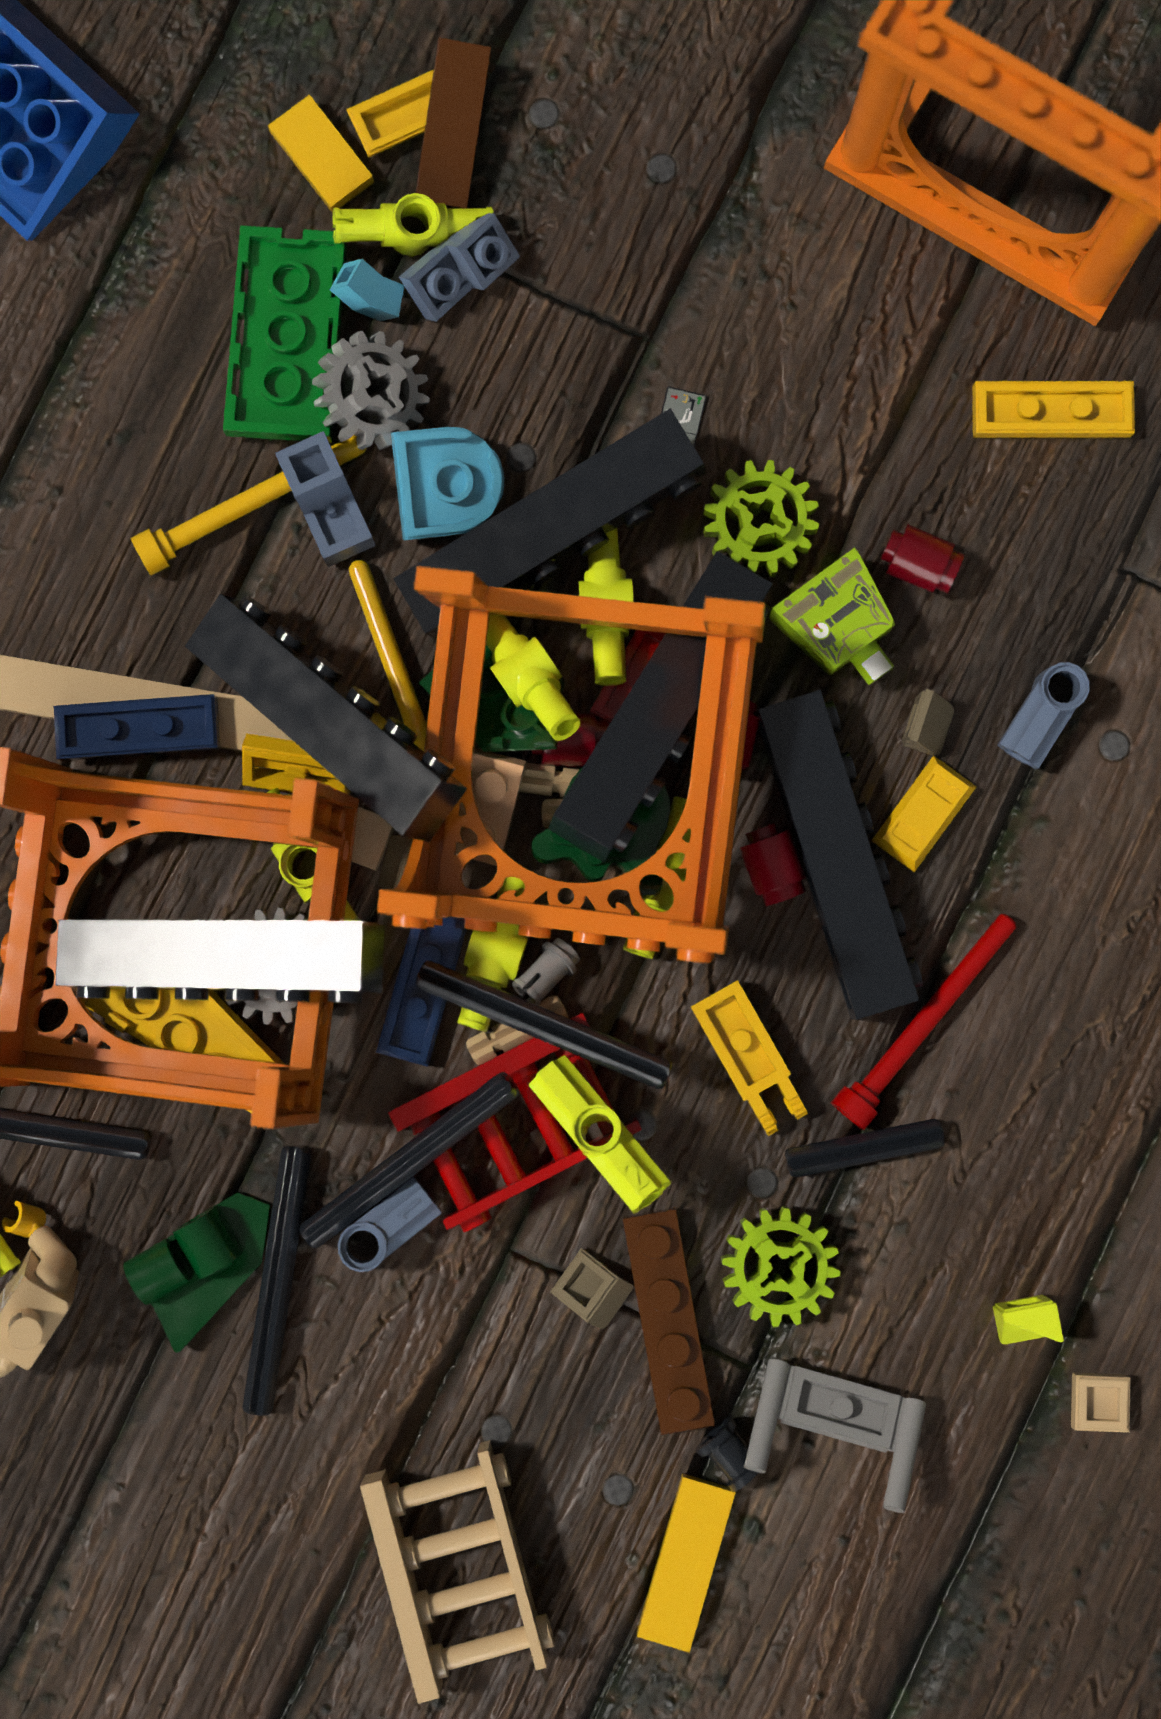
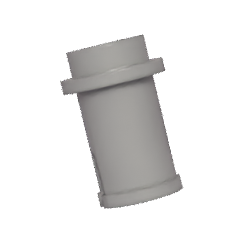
[512,938,580,1005]

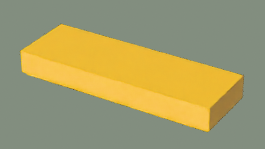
[972,381,1135,438]
[637,1473,735,1653]

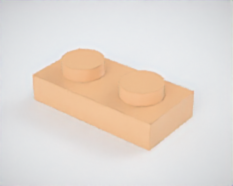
[456,748,526,866]

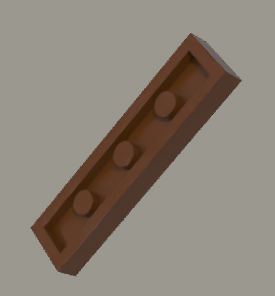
[622,1208,715,1435]

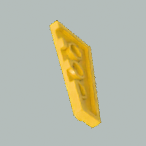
[75,987,286,1114]

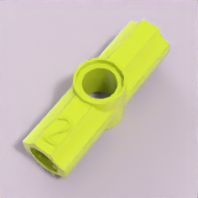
[529,1055,671,1214]

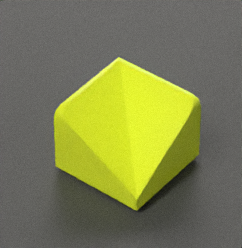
[993,1294,1064,1344]

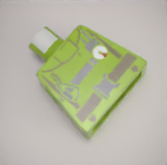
[769,547,895,685]

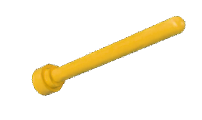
[130,435,367,576]
[349,560,427,752]

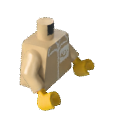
[0,1201,79,1378]

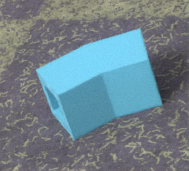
[330,259,404,321]

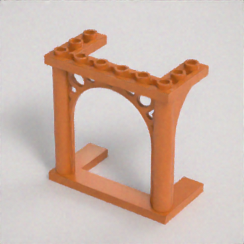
[824,0,1161,326]
[377,567,765,963]
[0,747,359,1129]

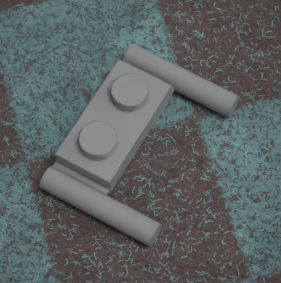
[744,1359,926,1513]

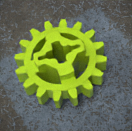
[703,460,819,578]
[721,1206,840,1327]

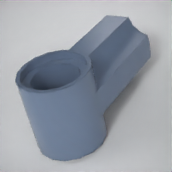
[997,662,1089,769]
[338,1176,442,1272]

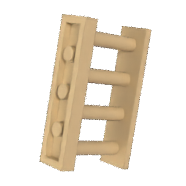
[360,1440,555,1704]

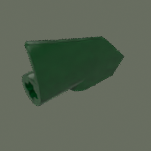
[123,1192,271,1353]

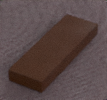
[415,37,491,208]

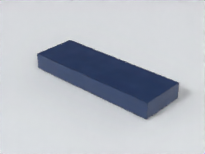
[53,694,221,761]
[376,917,467,1067]

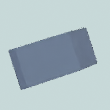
[275,431,376,567]

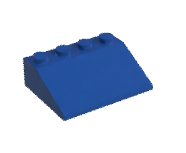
[0,0,140,241]

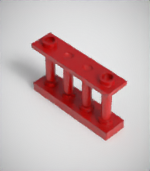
[388,1013,642,1233]

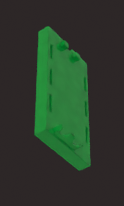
[223,225,347,443]

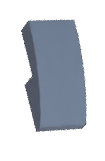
[399,213,520,322]

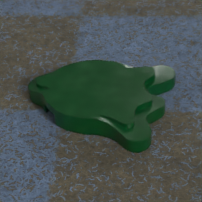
[532,769,671,899]

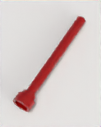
[830,914,1017,1130]

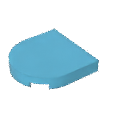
[391,427,504,540]

